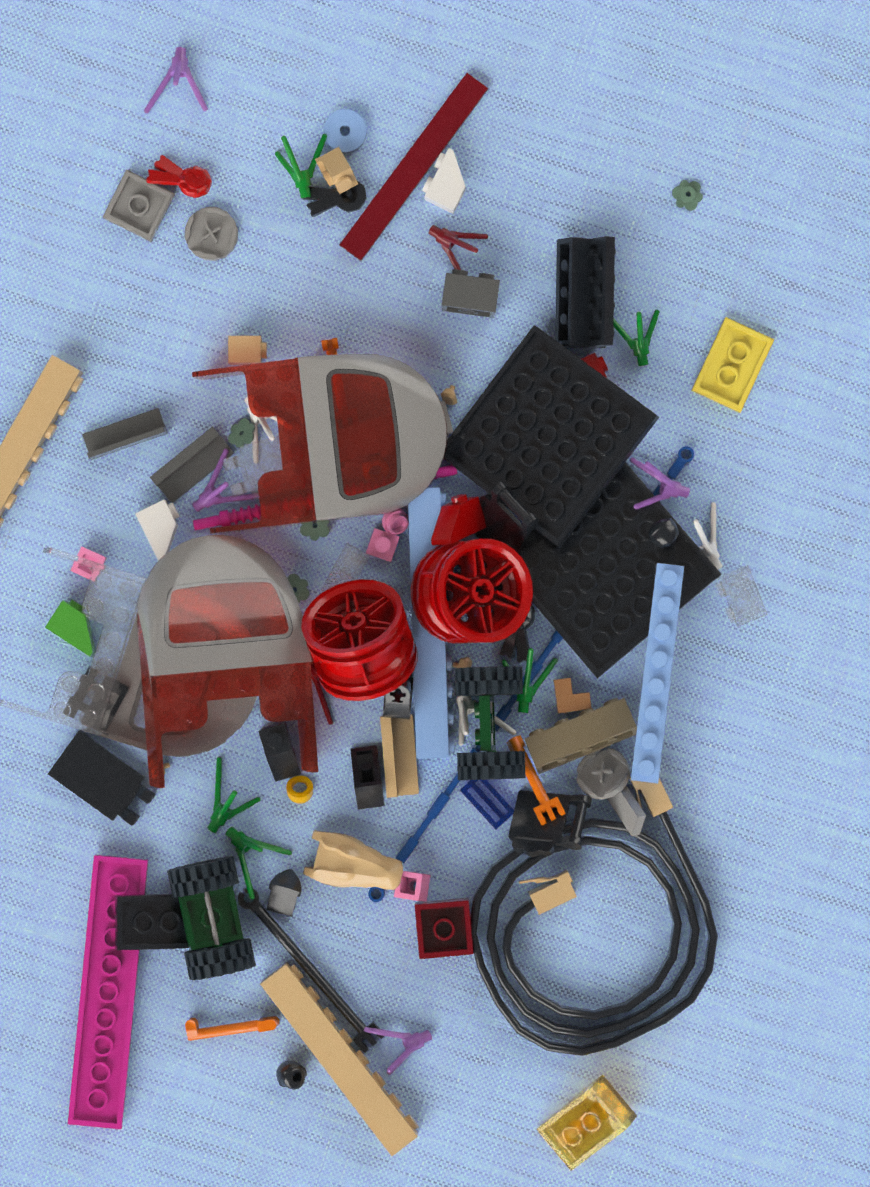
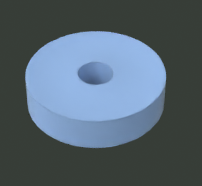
[324,109,367,154]

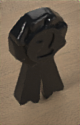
[302,181,367,217]
[500,604,535,663]

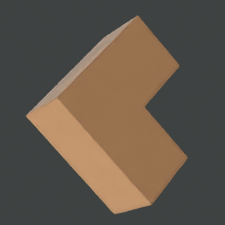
[553,678,592,713]

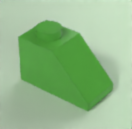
[45,599,96,657]

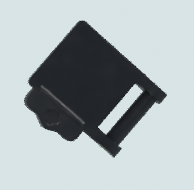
[475,482,539,555]
[508,790,592,857]

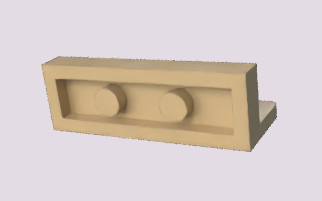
[380,714,419,798]

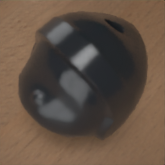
[648,518,679,548]
[276,1061,307,1090]

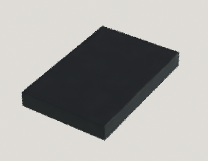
[115,894,189,950]

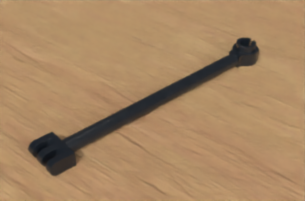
[238,888,385,1053]

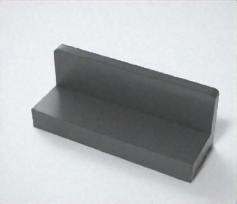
[82,408,168,460]
[150,426,234,502]

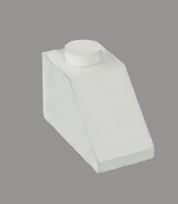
[135,500,180,561]

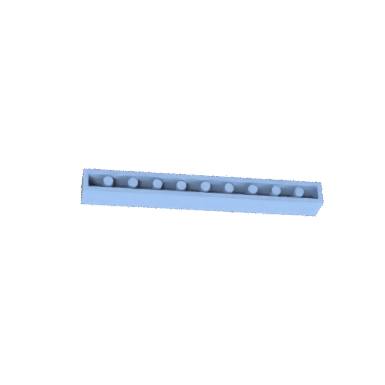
[408,487,454,759]

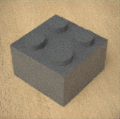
[442,269,500,318]

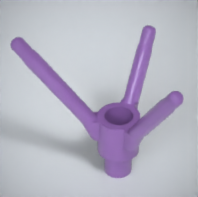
[144,47,208,114]
[192,449,268,512]
[630,457,690,509]
[364,1027,432,1075]

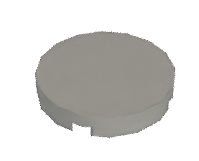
[185,207,238,261]
[577,748,630,800]

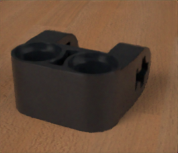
[383,674,413,719]

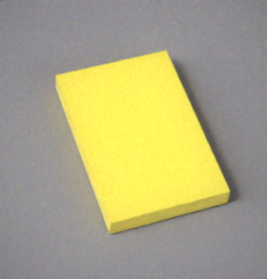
[691,317,774,413]

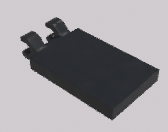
[48,730,156,826]

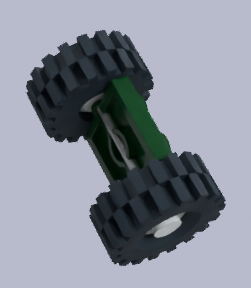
[455,666,526,780]
[167,856,256,980]

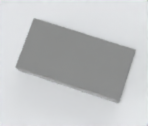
[607,786,646,836]

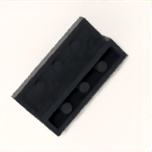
[555,236,616,349]

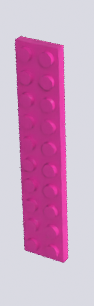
[68,854,149,1129]

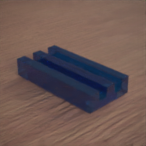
[460,780,514,830]

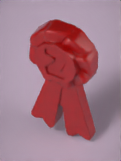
[146,155,212,198]

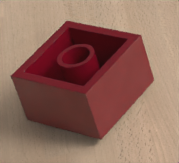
[415,897,473,959]

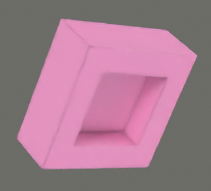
[366,528,400,562]
[70,546,107,582]

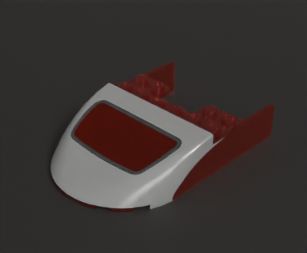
[192,354,447,534]
[137,535,318,788]

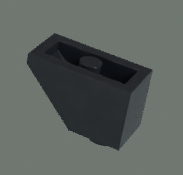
[258,723,301,782]
[350,745,385,810]

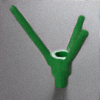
[275,134,327,198]
[613,309,660,366]
[501,648,558,713]
[207,757,261,833]
[225,827,292,899]

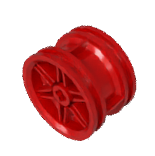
[410,539,533,644]
[301,579,418,701]

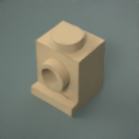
[315,147,358,194]

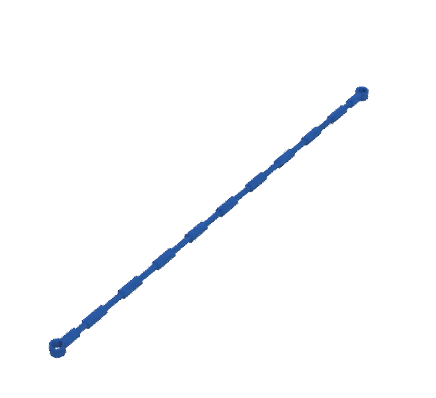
[368,446,694,902]

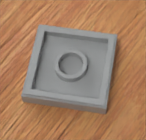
[103,169,175,242]

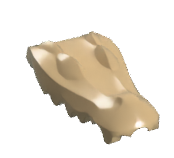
[303,830,403,890]

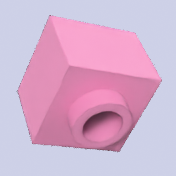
[394,871,431,902]

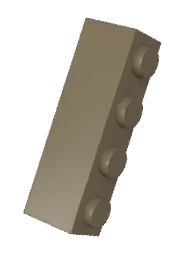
[524,698,637,774]

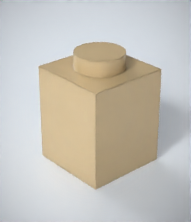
[228,336,267,365]

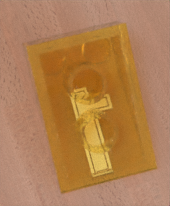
[536,1074,637,1171]

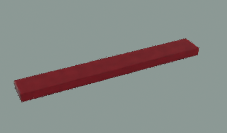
[339,73,488,261]

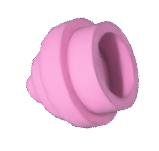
[382,508,409,535]

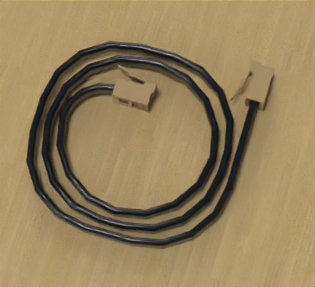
[470,777,718,1056]

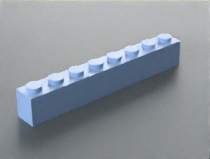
[631,563,684,784]

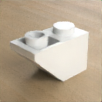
[422,148,465,214]

